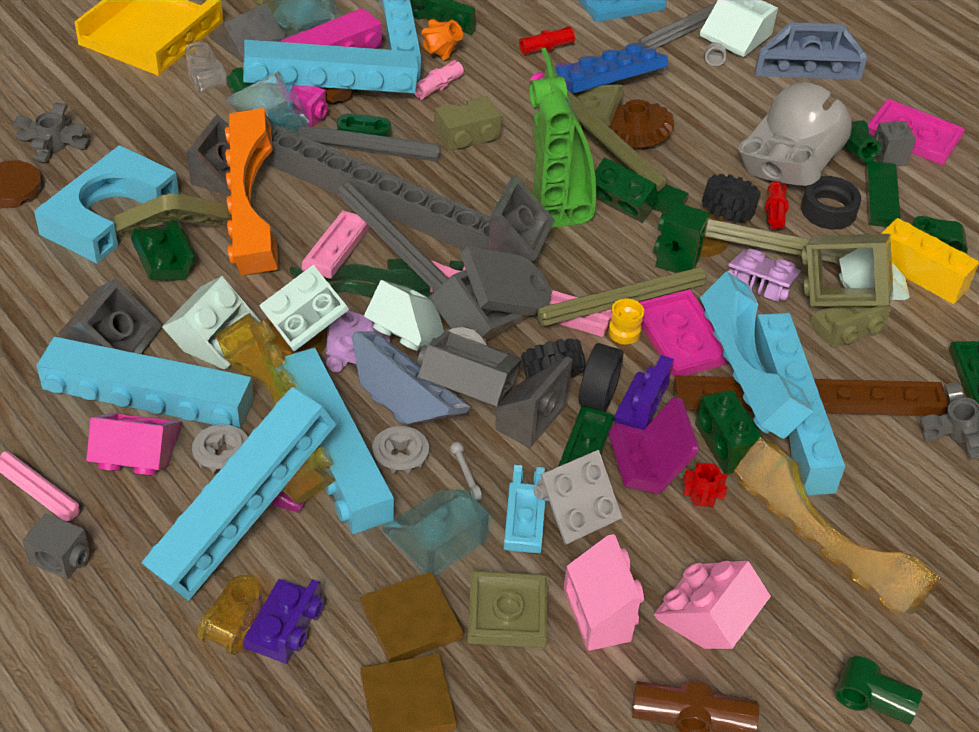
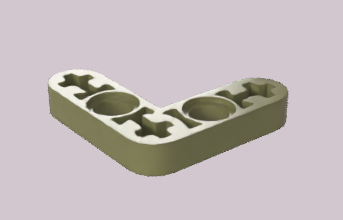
[112,194,232,237]

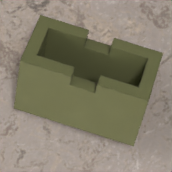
[434,96,502,151]

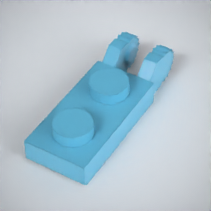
[504,465,545,554]

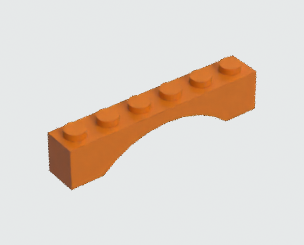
[225,108,279,276]

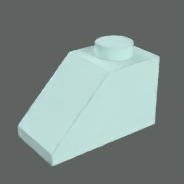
[839,248,910,300]

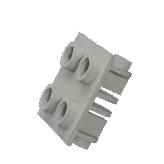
[534,450,622,545]

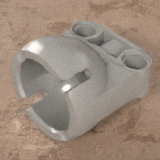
[739,82,852,186]

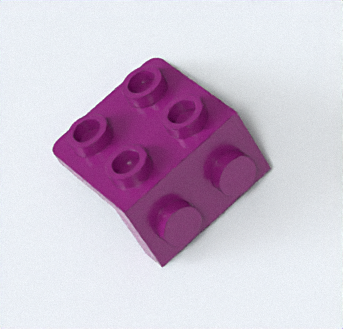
[608,397,699,494]

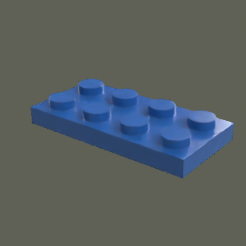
[555,43,668,93]

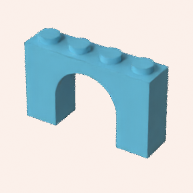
[34,145,179,264]

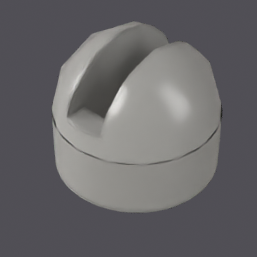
[705,42,727,66]

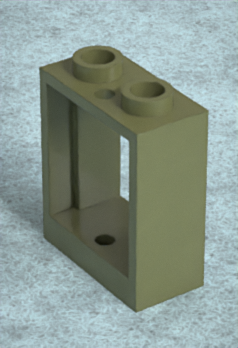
[802,234,894,306]

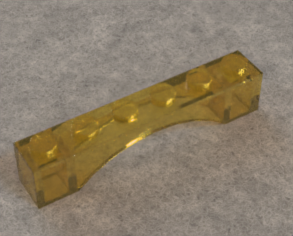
[215,313,336,504]
[734,437,942,614]

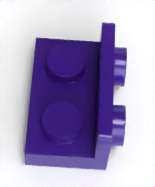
[614,355,674,430]
[243,579,324,664]

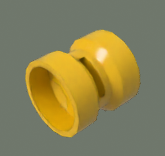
[608,298,644,345]

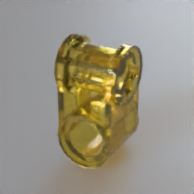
[197,575,264,655]

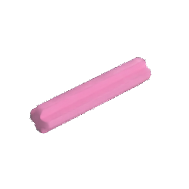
[0,451,80,522]

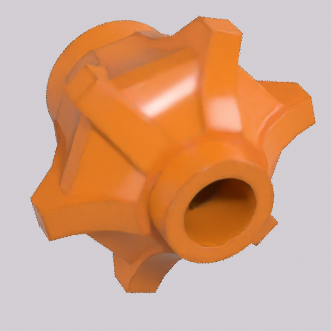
[422,19,463,61]

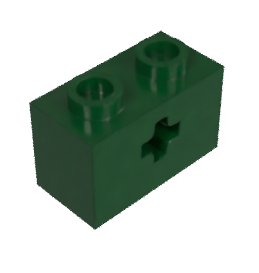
[653,202,710,273]

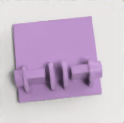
[728,249,802,302]
[326,310,390,372]

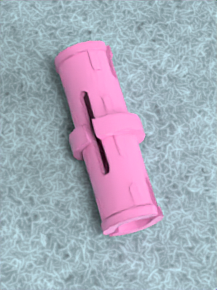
[414,60,464,100]

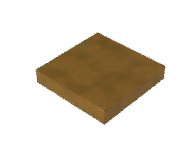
[360,571,463,662]
[360,653,457,732]

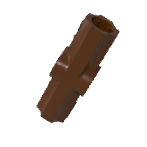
[632,681,759,732]

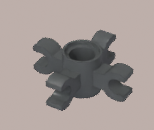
[13,102,89,163]
[921,381,979,460]

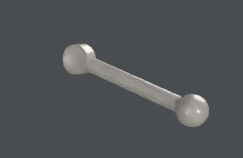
[450,442,482,501]

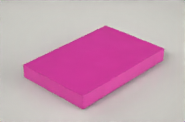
[868,99,965,165]
[639,289,730,377]

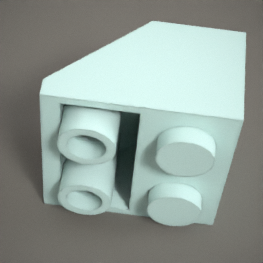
[700,0,778,57]
[259,265,349,351]
[162,276,263,369]
[364,280,444,351]

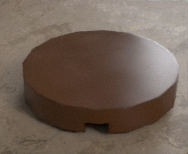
[0,160,42,208]

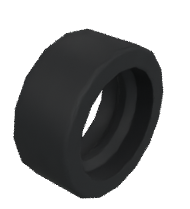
[801,176,862,230]
[579,343,624,412]

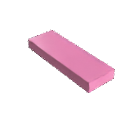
[302,210,370,279]

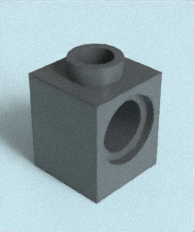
[875,121,916,167]
[23,513,90,580]

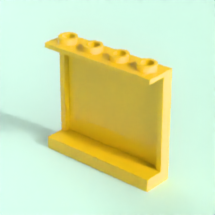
[74,0,223,76]

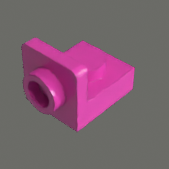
[290,85,328,127]

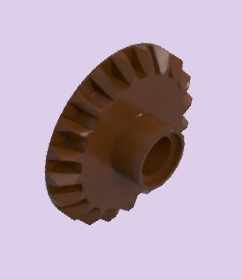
[608,99,674,148]

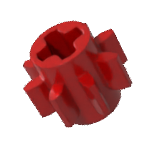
[683,462,728,508]

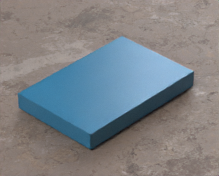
[579,0,666,22]

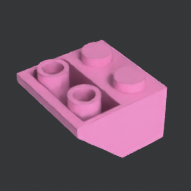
[563,534,644,651]
[654,561,771,649]

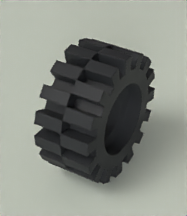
[702,174,761,222]
[521,338,586,379]

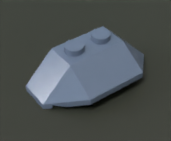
[754,22,867,80]
[352,331,470,425]

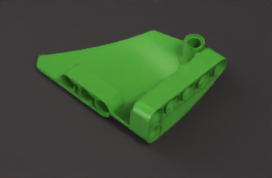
[529,48,596,228]

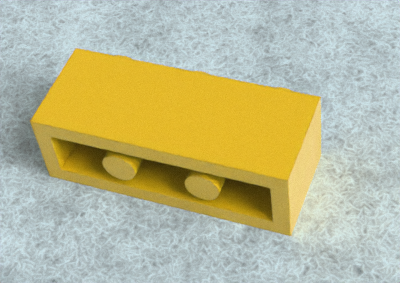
[881,218,979,304]

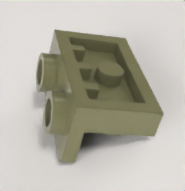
[810,306,891,348]

